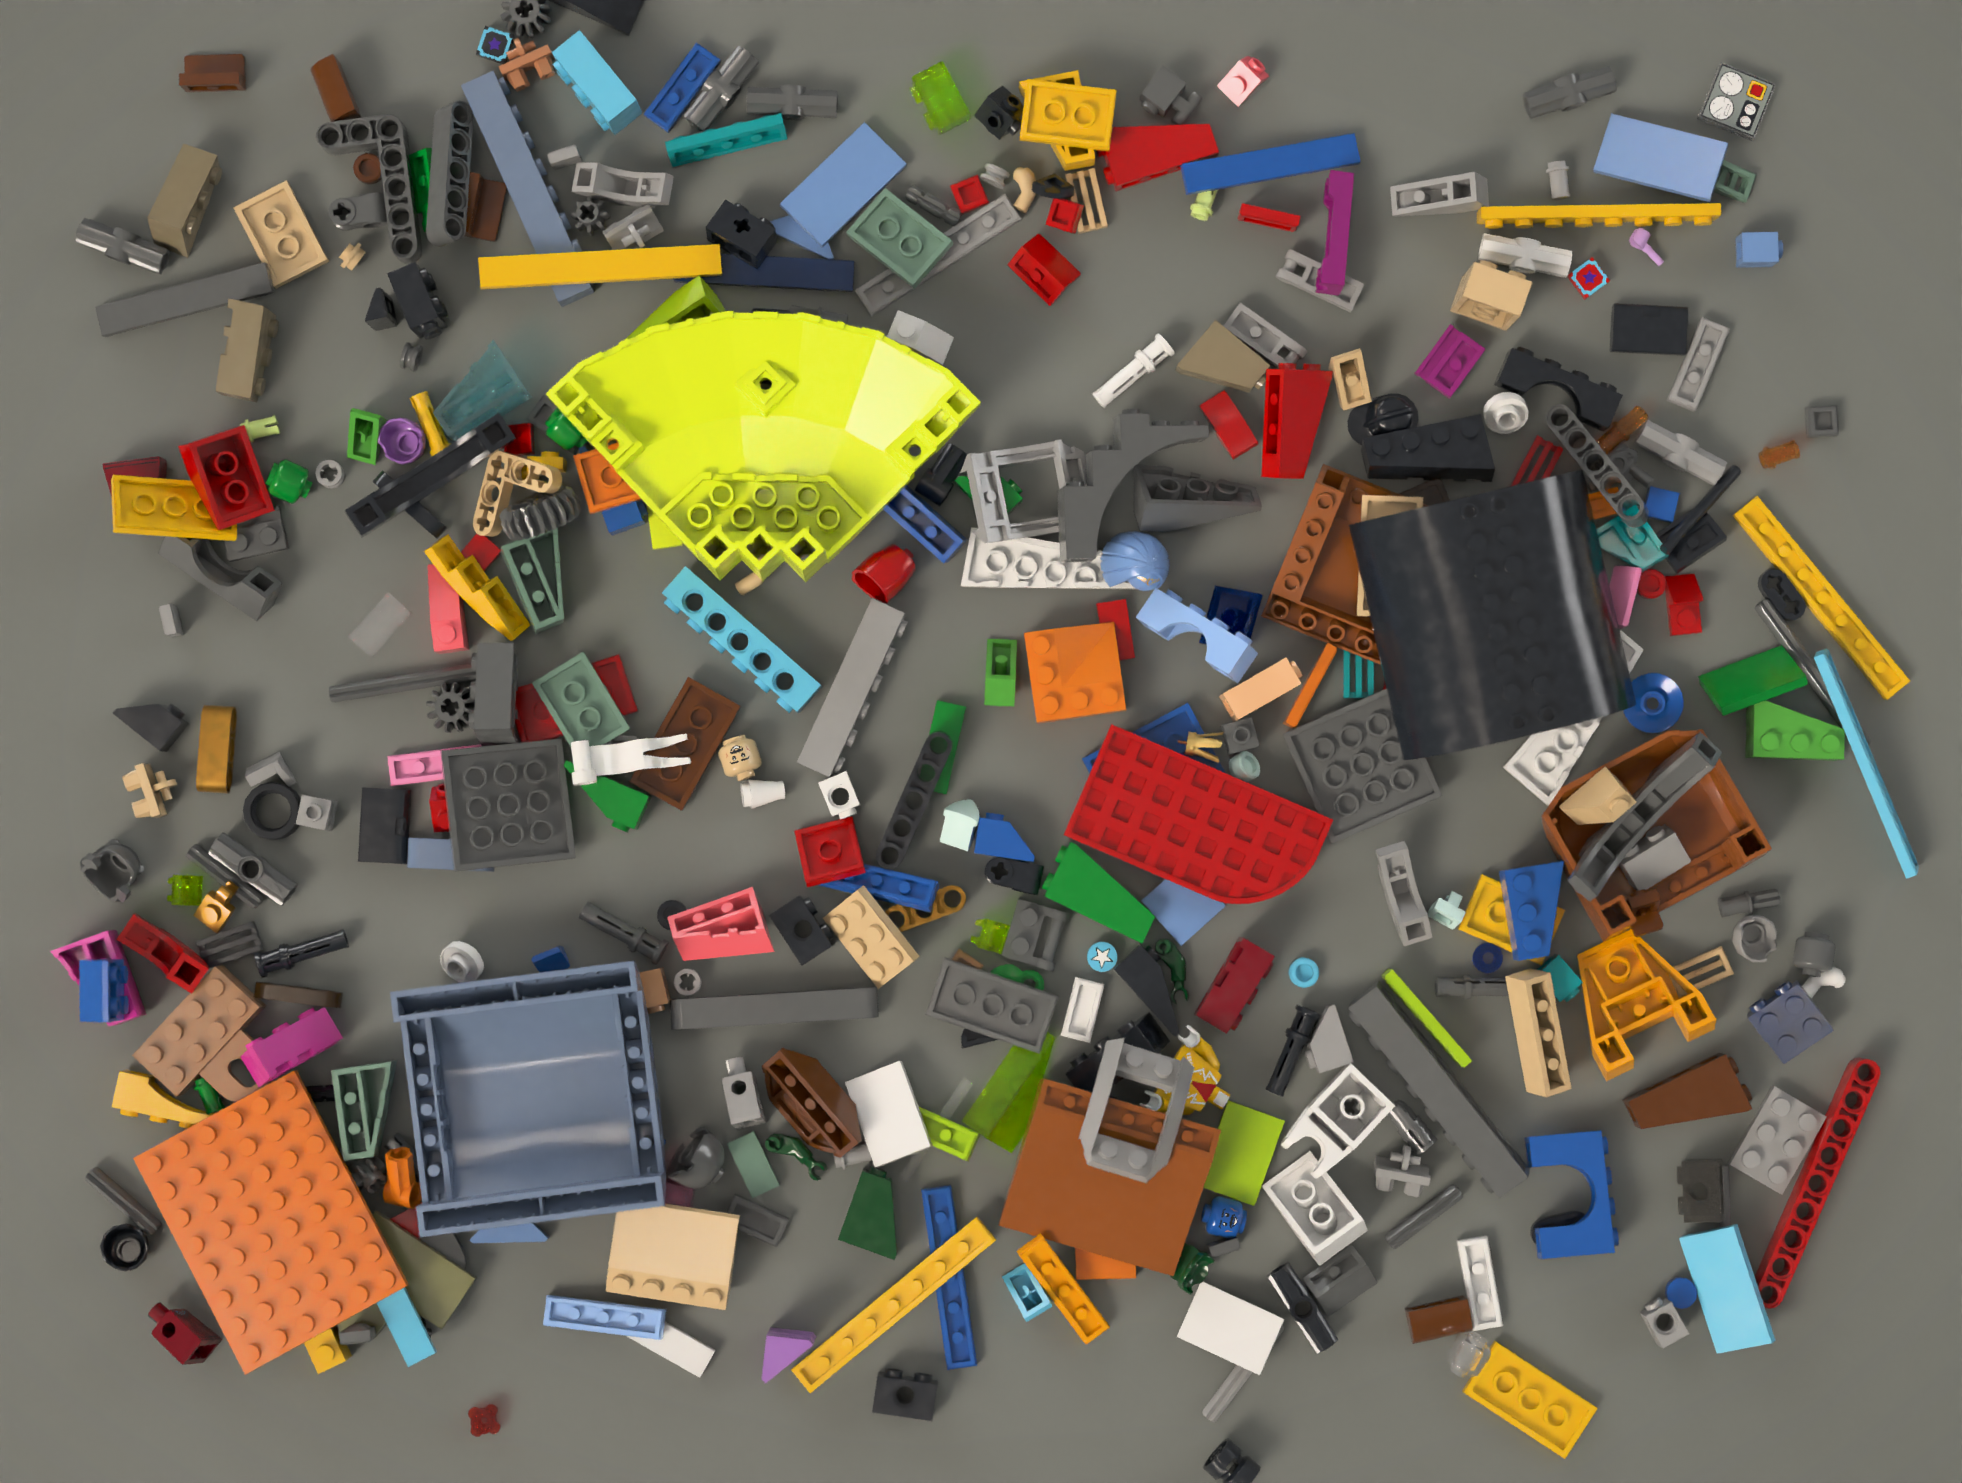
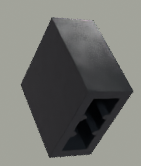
[387,262,449,340]

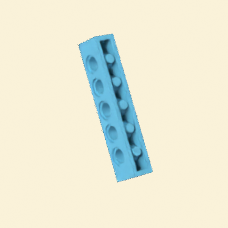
[662,566,822,713]

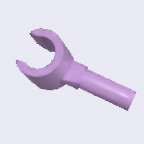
[1629,228,1664,266]

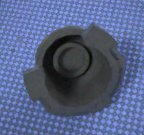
[80,839,144,903]

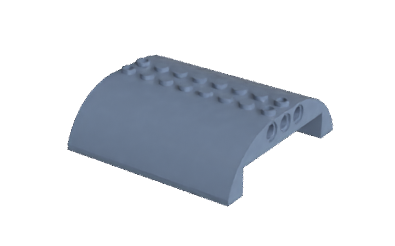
[390,961,666,1237]

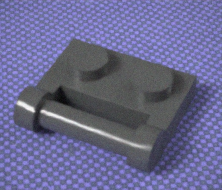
[1001,898,1070,971]

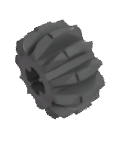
[501,0,552,39]
[426,682,475,733]

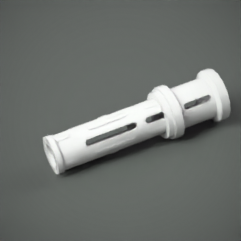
[1092,333,1175,408]

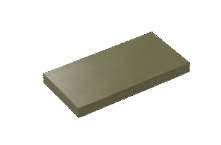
[373,1210,477,1329]

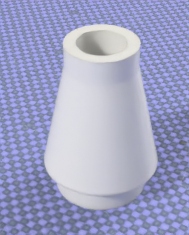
[740,779,785,809]

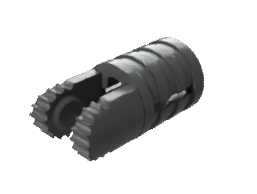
[1389,1099,1437,1156]

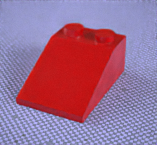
[178,425,275,530]

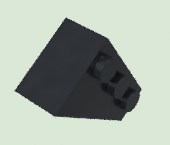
[1066,1012,1170,1092]

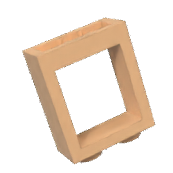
[1219,658,1302,722]

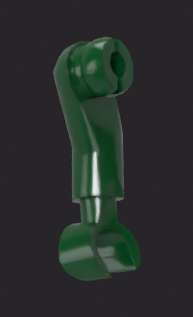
[1155,938,1189,1004]
[765,1134,827,1181]

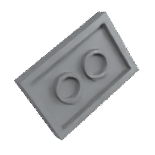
[1727,1086,1827,1195]

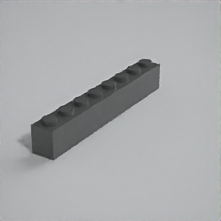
[1348,981,1530,1198]

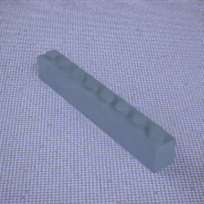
[461,71,595,307]

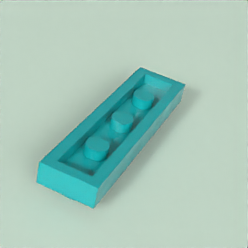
[665,113,788,167]

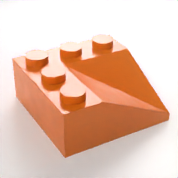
[1024,622,1127,724]

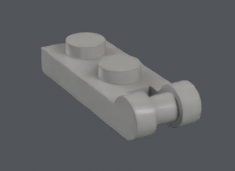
[1275,249,1364,313]
[1224,303,1308,368]

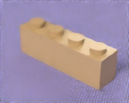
[1505,968,1572,1097]

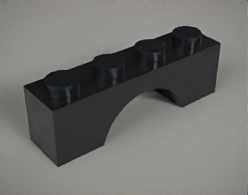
[1494,347,1623,432]

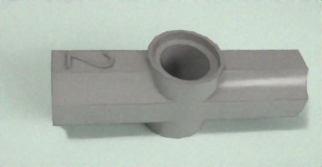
[1634,420,1727,486]

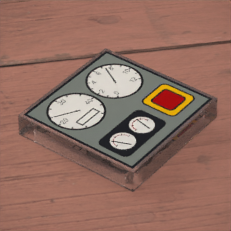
[1697,62,1776,141]

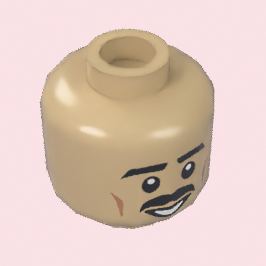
[718,735,762,781]

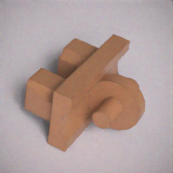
[498,37,556,92]

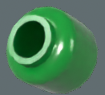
[545,408,587,450]
[265,459,313,504]

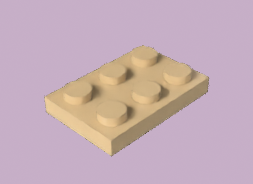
[233,180,329,289]
[823,885,920,989]

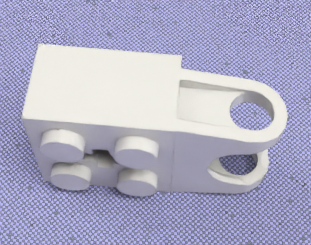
[1281,1064,1395,1179]

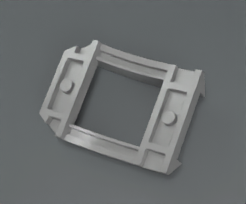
[960,439,1087,543]
[1078,1038,1194,1183]

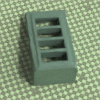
[1714,160,1756,203]

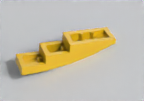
[424,534,530,641]

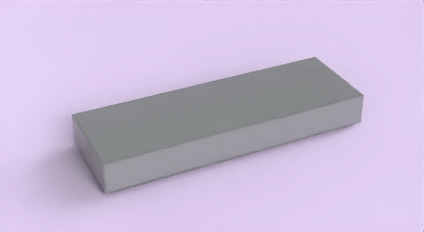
[1666,317,1730,412]

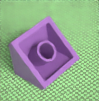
[762,1327,816,1384]

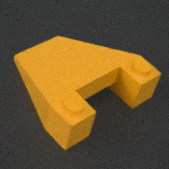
[1577,929,1716,1081]

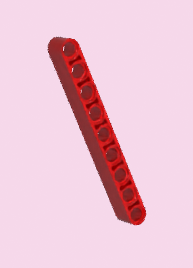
[1755,1057,1881,1309]

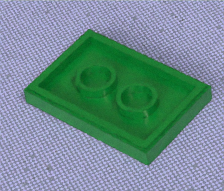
[1698,645,1808,716]

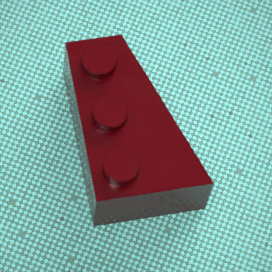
[1194,937,1275,1034]

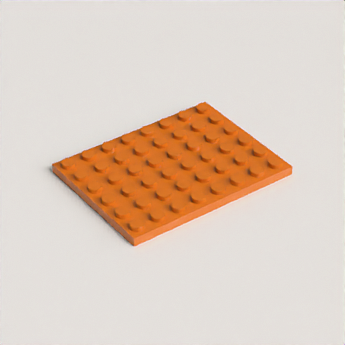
[133,1070,409,1375]

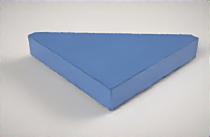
[770,215,834,260]
[470,1223,549,1243]

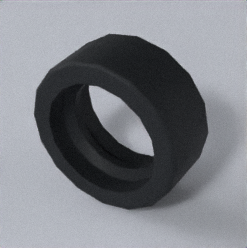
[243,782,301,840]

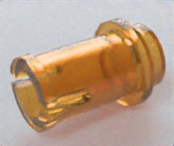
[1758,440,1800,470]

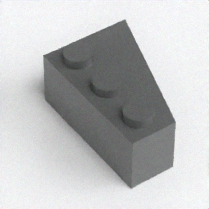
[469,643,518,747]

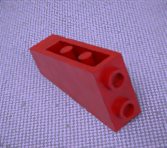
[1096,124,1219,191]
[1261,363,1333,479]

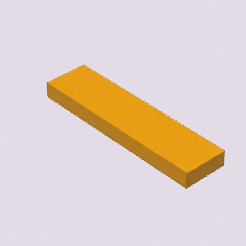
[1017,1233,1110,1345]

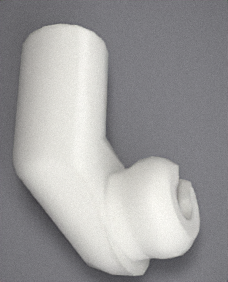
[1802,967,1846,999]

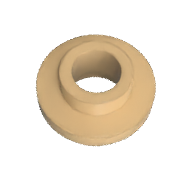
[339,242,366,271]

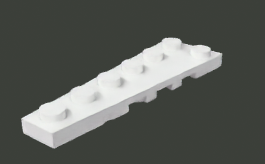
[961,527,1135,589]
[1503,630,1644,806]

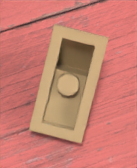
[1328,348,1372,411]

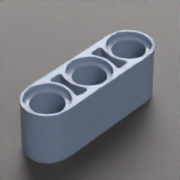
[407,838,494,872]

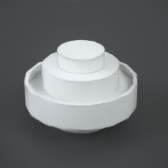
[1483,392,1529,434]
[440,941,484,983]

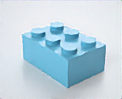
[551,30,642,135]

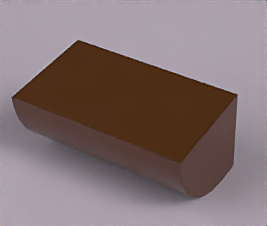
[311,54,361,122]
[1404,1295,1472,1344]

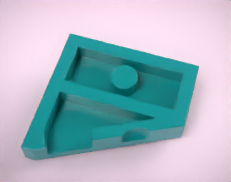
[1596,505,1669,572]

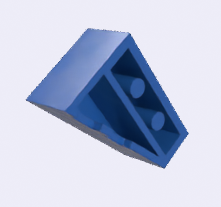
[1499,861,1564,961]

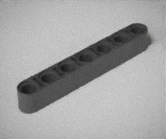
[670,987,879,1030]

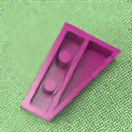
[240,1007,343,1088]

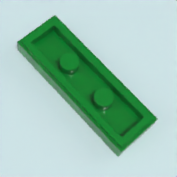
[920,700,966,795]

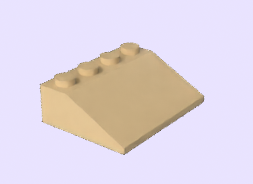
[606,1204,740,1310]

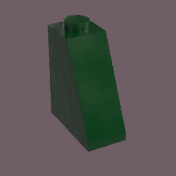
[838,1166,898,1260]

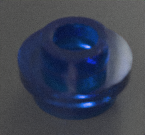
[1472,943,1503,973]

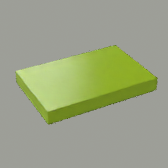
[1204,1100,1285,1206]

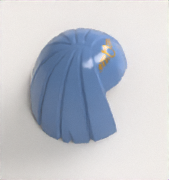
[1100,531,1170,591]

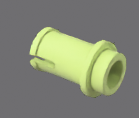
[1190,189,1219,221]
[240,415,280,443]

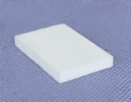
[845,1061,932,1168]
[1177,1282,1285,1375]

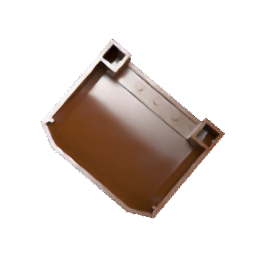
[1541,729,1772,942]

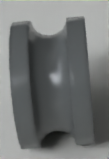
[400,342,423,372]

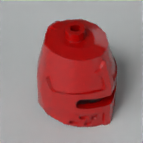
[852,544,916,604]

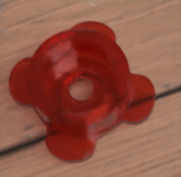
[468,1404,501,1437]

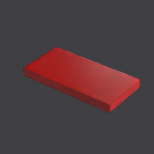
[515,654,638,743]

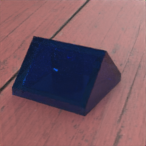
[1199,586,1263,645]

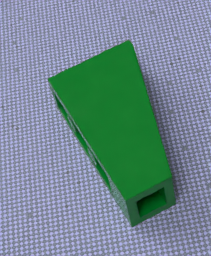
[1042,842,1155,944]

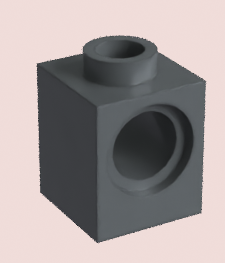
[1220,717,1260,755]

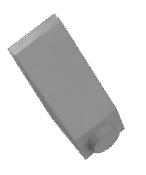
[1390,172,1489,217]

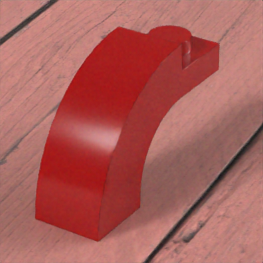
[116,913,209,994]

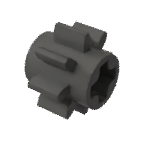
[571,196,610,236]
[351,1156,387,1193]

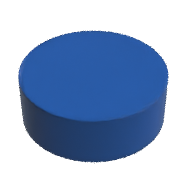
[1665,1277,1697,1309]

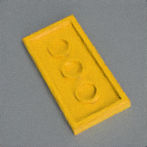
[111,475,237,541]
[1462,1340,1598,1459]

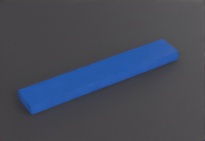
[1180,133,1361,195]
[921,1185,977,1370]

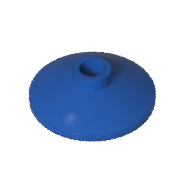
[1623,673,1684,733]

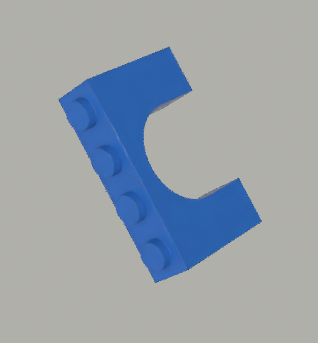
[1524,1131,1619,1259]

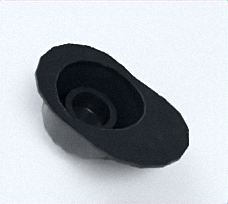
[1347,393,1418,445]

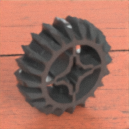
[499,486,581,541]

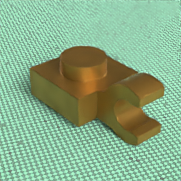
[193,880,239,934]

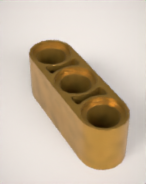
[196,705,237,794]
[885,885,966,932]

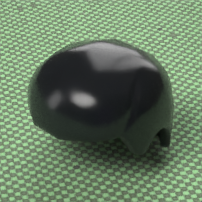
[100,1224,150,1272]

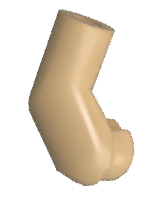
[1013,167,1037,213]

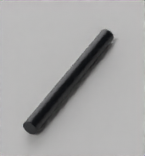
[1660,465,1741,555]

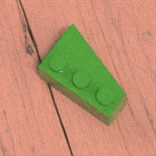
[1745,700,1845,761]

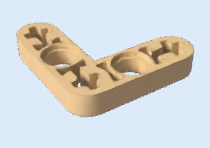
[473,451,562,537]

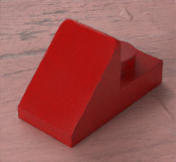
[1665,573,1703,636]

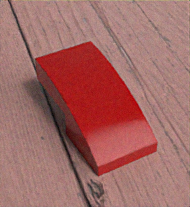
[1199,390,1258,460]

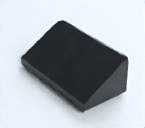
[365,287,398,331]

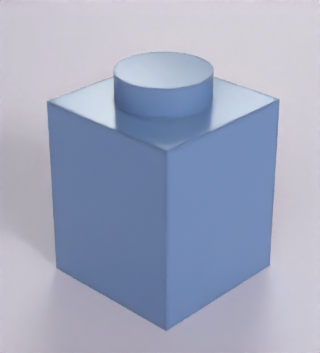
[1735,232,1783,268]

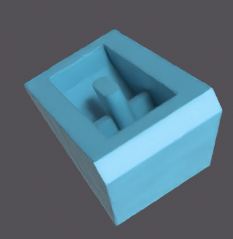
[1002,1263,1053,1322]

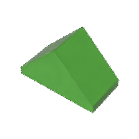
[347,408,388,465]

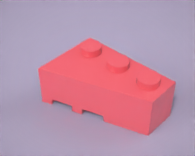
[667,887,774,961]

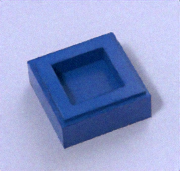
[1645,486,1679,523]

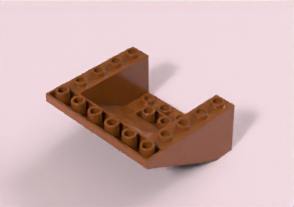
[1261,464,1428,665]
[998,1078,1221,1276]

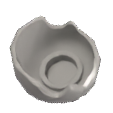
[1732,915,1777,962]

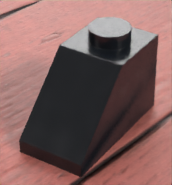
[113,704,189,752]

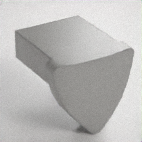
[245,752,296,787]

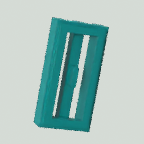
[1343,650,1374,698]

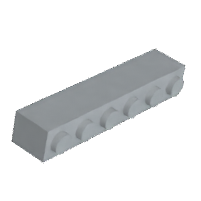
[797,598,908,778]

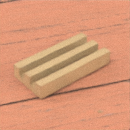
[1065,168,1108,234]
[1669,946,1734,997]

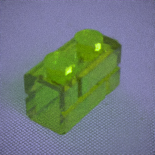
[909,61,971,135]

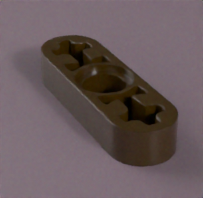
[254,982,343,1008]

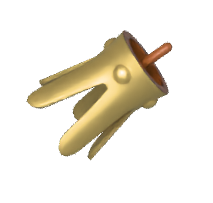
[1177,732,1224,763]

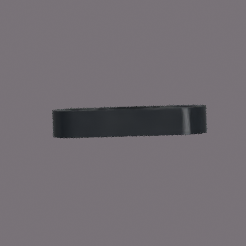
[372,470,447,539]

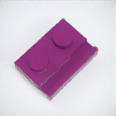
[1414,324,1485,399]

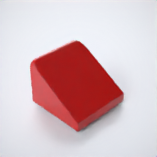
[504,423,535,456]

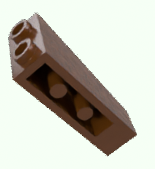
[1623,1053,1752,1129]

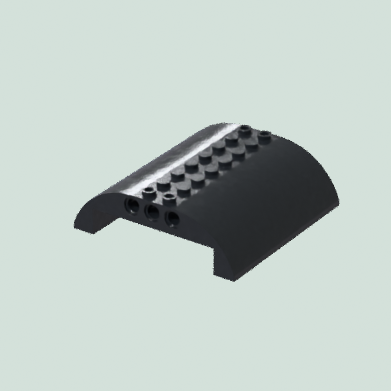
[1349,469,1636,760]

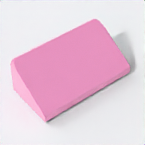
[1609,566,1642,628]

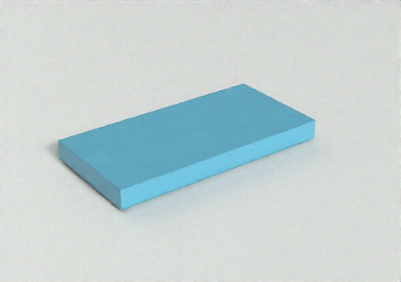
[1679,1224,1775,1354]

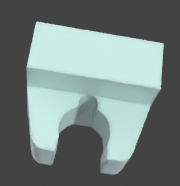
[1427,891,1466,930]

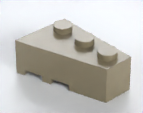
[147,143,222,258]
[216,298,279,403]

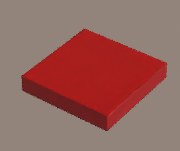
[794,816,866,888]

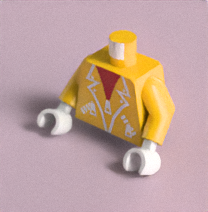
[1140,1025,1231,1115]

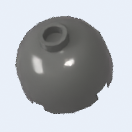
[667,1127,725,1189]

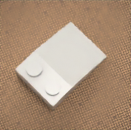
[1262,1151,1368,1266]

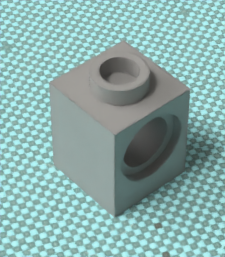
[296,795,338,831]
[1640,1297,1689,1348]

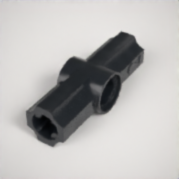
[1267,1262,1339,1354]

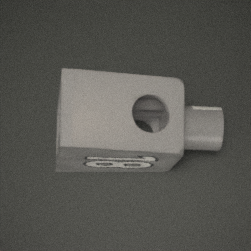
[722,1057,767,1130]

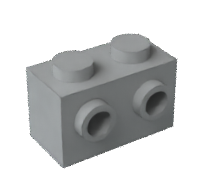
[1619,824,1691,891]

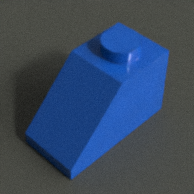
[974,812,1035,862]

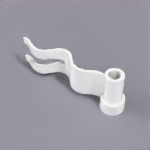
[571,734,691,786]

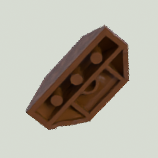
[762,1048,861,1158]

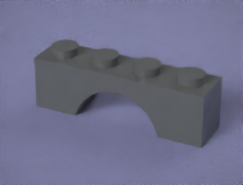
[158,536,282,621]

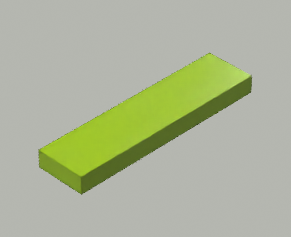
[1381,968,1472,1068]

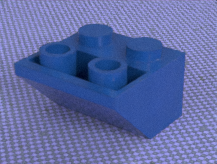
[79,959,129,1022]

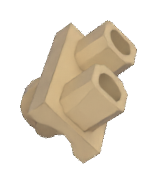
[122,763,177,818]

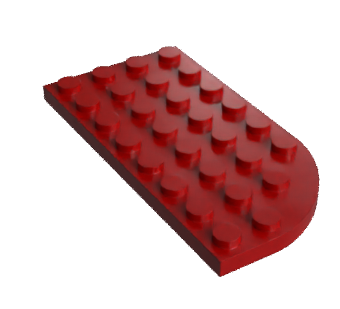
[1063,724,1333,904]

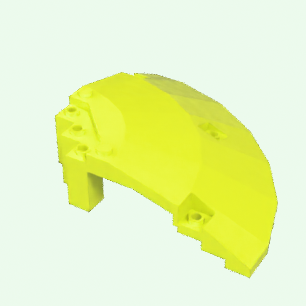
[546,311,981,582]

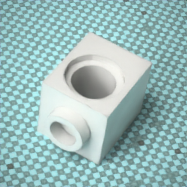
[818,771,861,820]

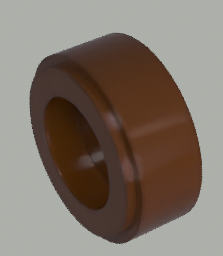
[353,153,382,185]

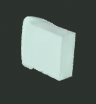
[940,799,979,851]

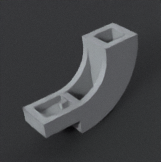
[571,162,674,208]
[1376,841,1433,946]

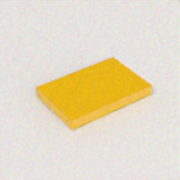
[1020,79,1117,151]
[1458,874,1565,965]

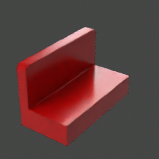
[1007,234,1081,306]

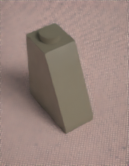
[1175,320,1270,393]

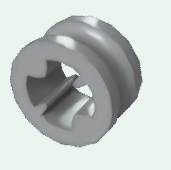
[980,163,1010,189]
[315,460,345,489]
[674,968,702,996]

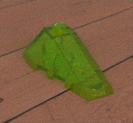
[962,1032,1055,1153]

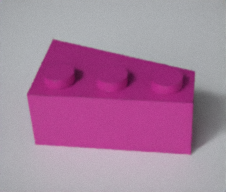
[50,930,147,1026]

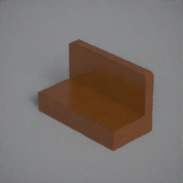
[179,54,246,92]
[464,172,507,242]

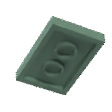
[846,188,954,289]
[532,652,631,747]

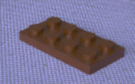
[629,677,741,811]

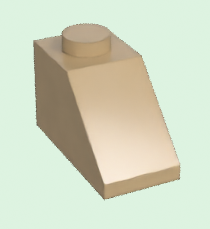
[1559,766,1637,825]

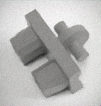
[602,204,664,250]
[1374,1145,1431,1197]

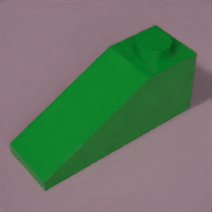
[564,760,651,833]

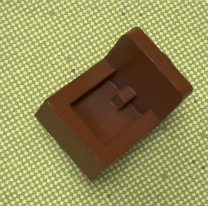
[1627,889,1663,937]

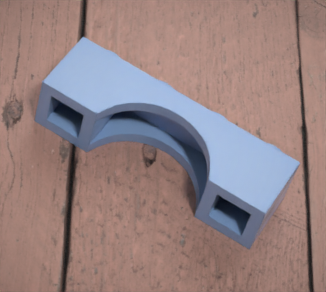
[1136,588,1258,683]

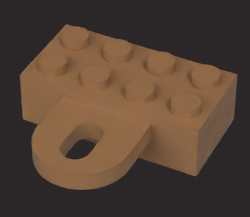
[132,965,273,1102]

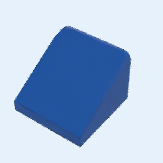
[531,946,570,973]

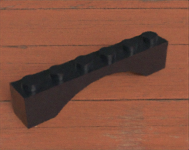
[345,413,516,538]

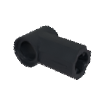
[915,442,967,507]

